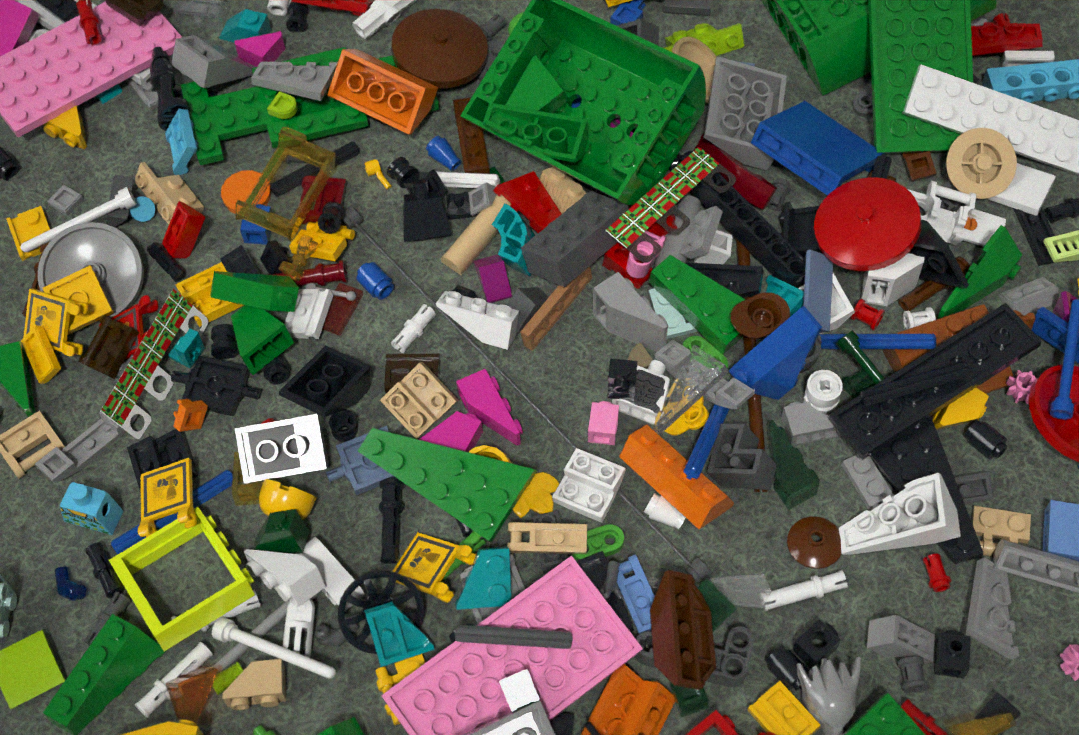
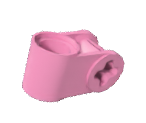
[626,230,667,278]

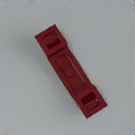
[694,133,777,209]

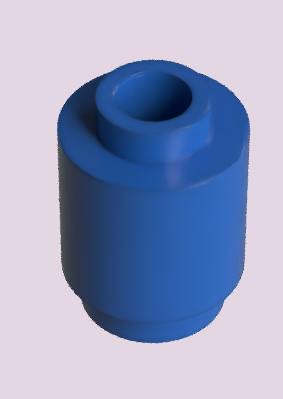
[356,262,394,300]

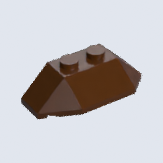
[650,570,716,690]

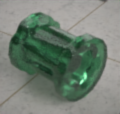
[841,366,876,398]

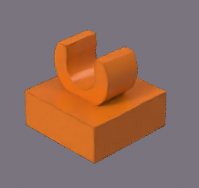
[173,398,208,432]

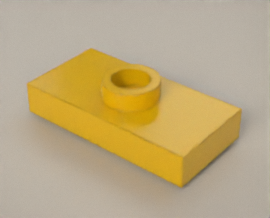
[21,325,61,384]

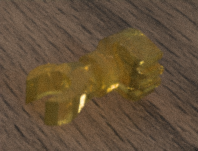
[278,235,318,281]

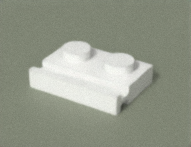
[284,289,333,339]

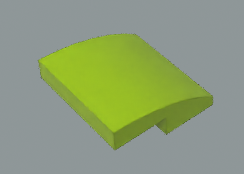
[0,630,66,709]

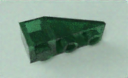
[767,420,819,510]

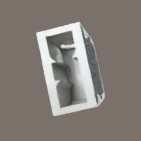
[612,360,670,427]

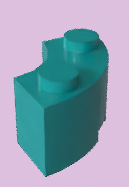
[492,203,535,276]

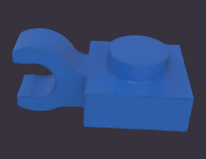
[610,0,646,26]

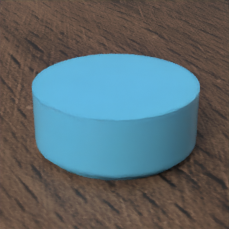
[129,197,155,222]

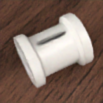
[903,307,936,330]

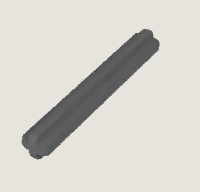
[455,625,572,649]

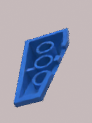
[728,306,822,400]

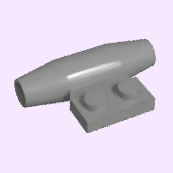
[654,195,723,268]

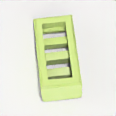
[1043,230,1079,262]

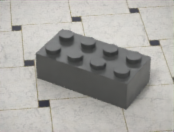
[521,191,628,287]

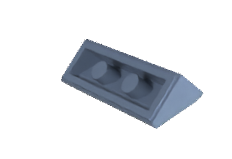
[803,250,833,333]

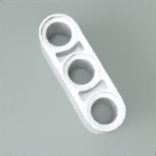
[298,537,365,611]

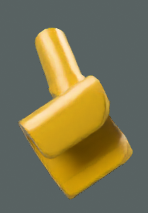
[364,160,392,189]

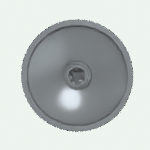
[38,222,144,325]

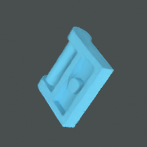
[165,109,198,175]

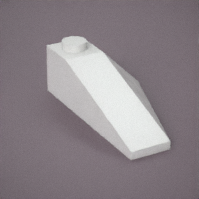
[839,473,961,555]

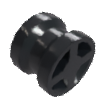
[387,157,418,188]
[329,409,358,442]

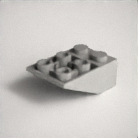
[171,35,253,88]
[593,272,668,352]

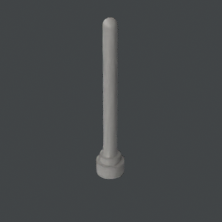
[207,591,321,678]

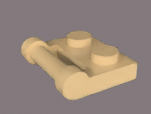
[0,411,65,479]

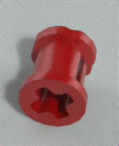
[850,299,885,331]

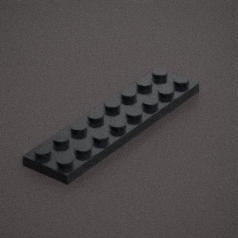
[829,303,1042,460]

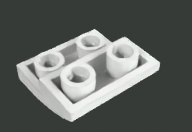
[552,448,626,523]

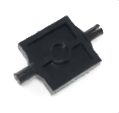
[171,355,261,416]

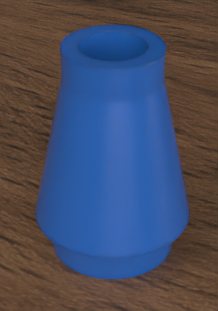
[426,136,462,172]

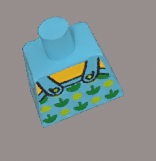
[60,482,123,535]

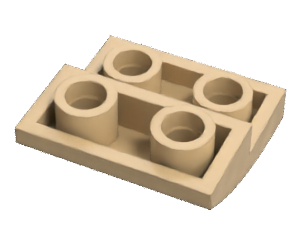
[380,362,459,439]

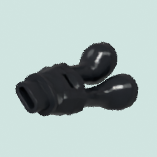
[150,47,190,131]

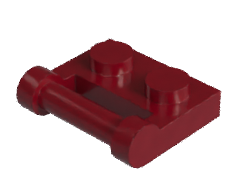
[293,176,347,224]

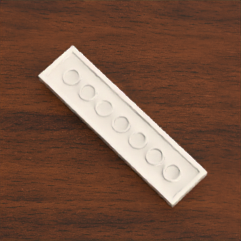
[902,65,1079,175]

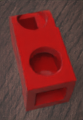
[602,242,653,289]

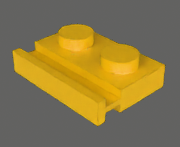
[6,206,51,261]
[747,681,821,735]

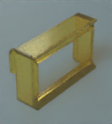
[236,127,336,241]

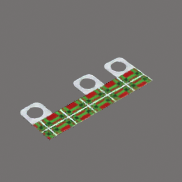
[100,289,208,439]

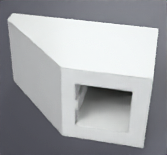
[694,227,733,264]

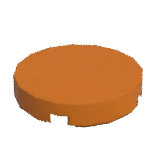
[221,170,271,215]

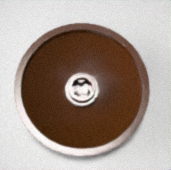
[391,9,488,88]

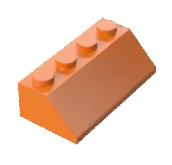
[327,49,438,135]
[619,425,734,530]

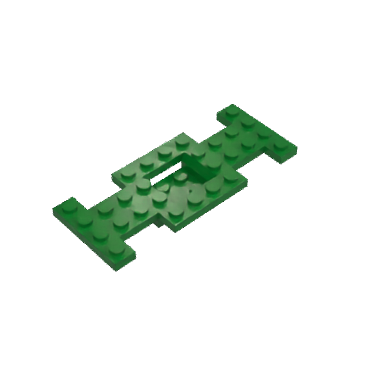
[181,47,439,166]

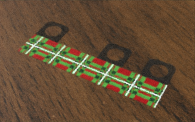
[605,147,736,263]

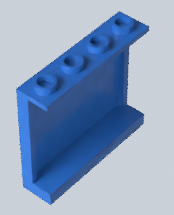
[751,101,884,196]

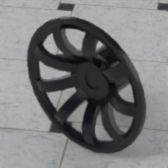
[338,570,424,654]

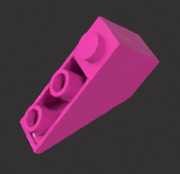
[456,369,523,446]

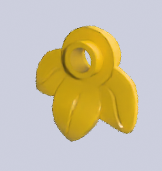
[664,387,709,436]
[513,472,559,518]

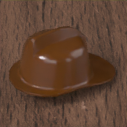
[731,292,790,338]

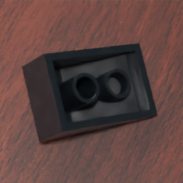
[909,220,969,289]
[279,345,370,417]

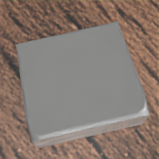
[468,182,496,216]

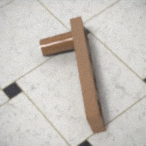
[520,266,592,351]

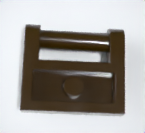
[78,315,139,379]

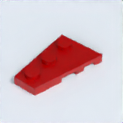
[291,0,374,16]

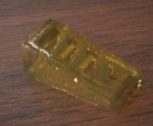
[232,452,263,506]
[949,713,1016,735]

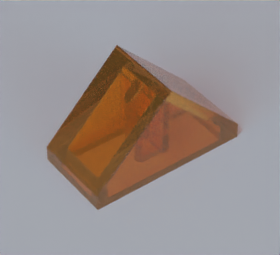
[165,667,219,723]

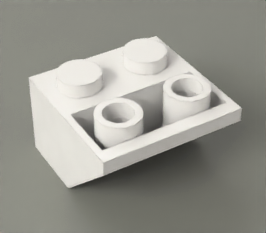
[861,253,924,306]

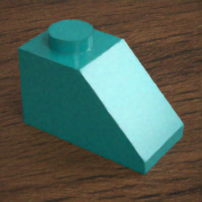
[219,9,272,43]

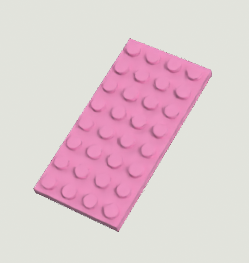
[0,2,182,138]
[381,556,643,735]

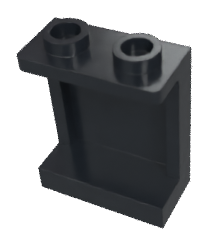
[780,202,823,256]

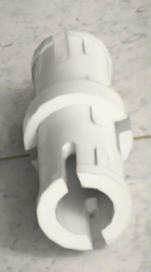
[391,304,436,353]

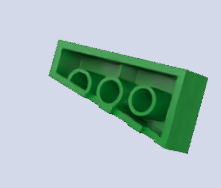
[649,255,745,355]

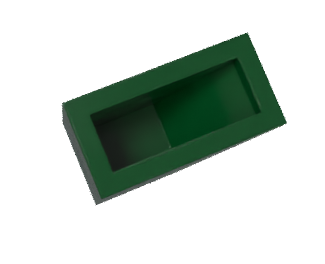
[252,509,309,554]

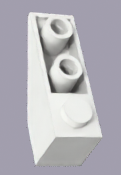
[436,291,519,350]
[244,549,325,607]

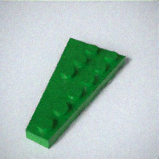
[358,428,537,542]

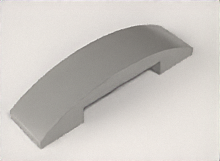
[655,339,755,409]
[35,412,139,483]

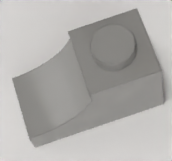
[781,402,842,447]
[867,615,935,664]

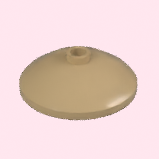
[672,37,716,103]

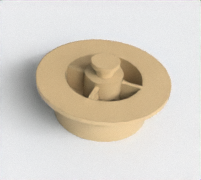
[946,128,1017,199]

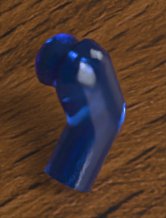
[55,567,87,601]

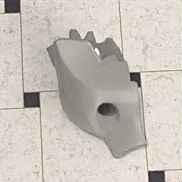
[797,657,861,735]

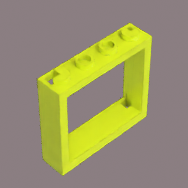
[109,507,255,651]

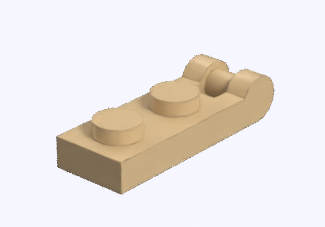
[507,523,587,554]

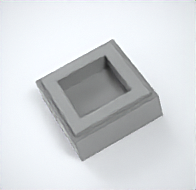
[47,185,84,217]

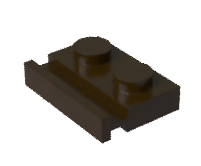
[105,0,164,26]
[384,354,440,393]

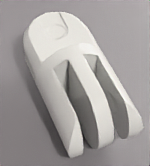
[282,599,315,658]

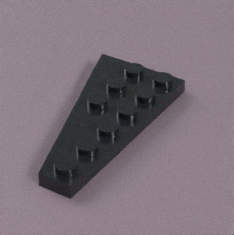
[870,417,983,564]

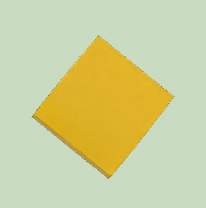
[175,262,244,327]

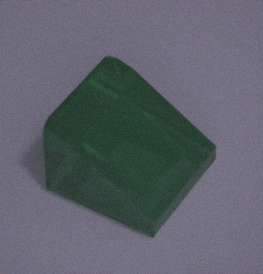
[670,683,709,718]

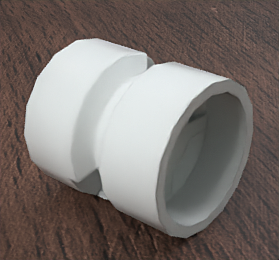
[803,370,843,415]

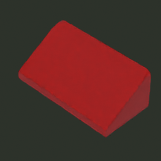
[162,201,205,259]

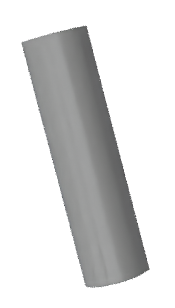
[993,539,1079,593]

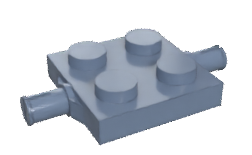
[325,426,397,495]

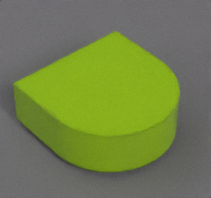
[267,91,297,119]

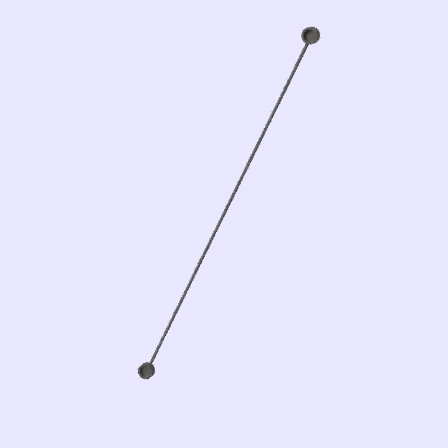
[342,206,712,584]

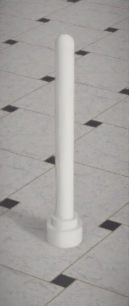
[21,187,137,252]
[212,617,336,678]

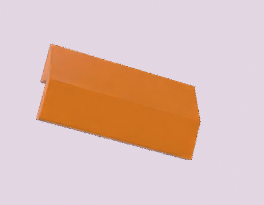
[581,664,677,735]

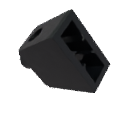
[403,179,452,242]

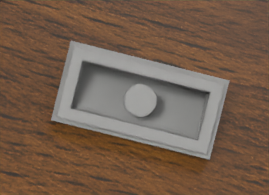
[998,277,1059,316]

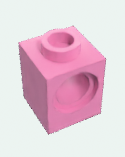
[588,401,619,445]

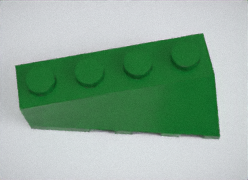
[43,614,167,735]

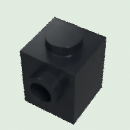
[934,630,971,679]

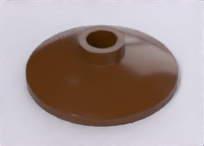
[787,516,841,569]

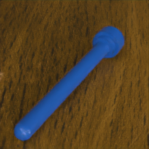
[1050,299,1079,420]

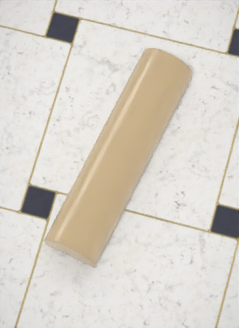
[441,194,511,275]

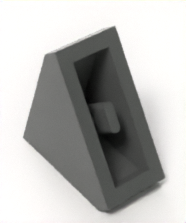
[507,287,549,335]

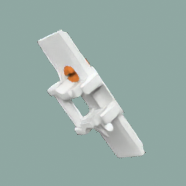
[908,180,1006,247]

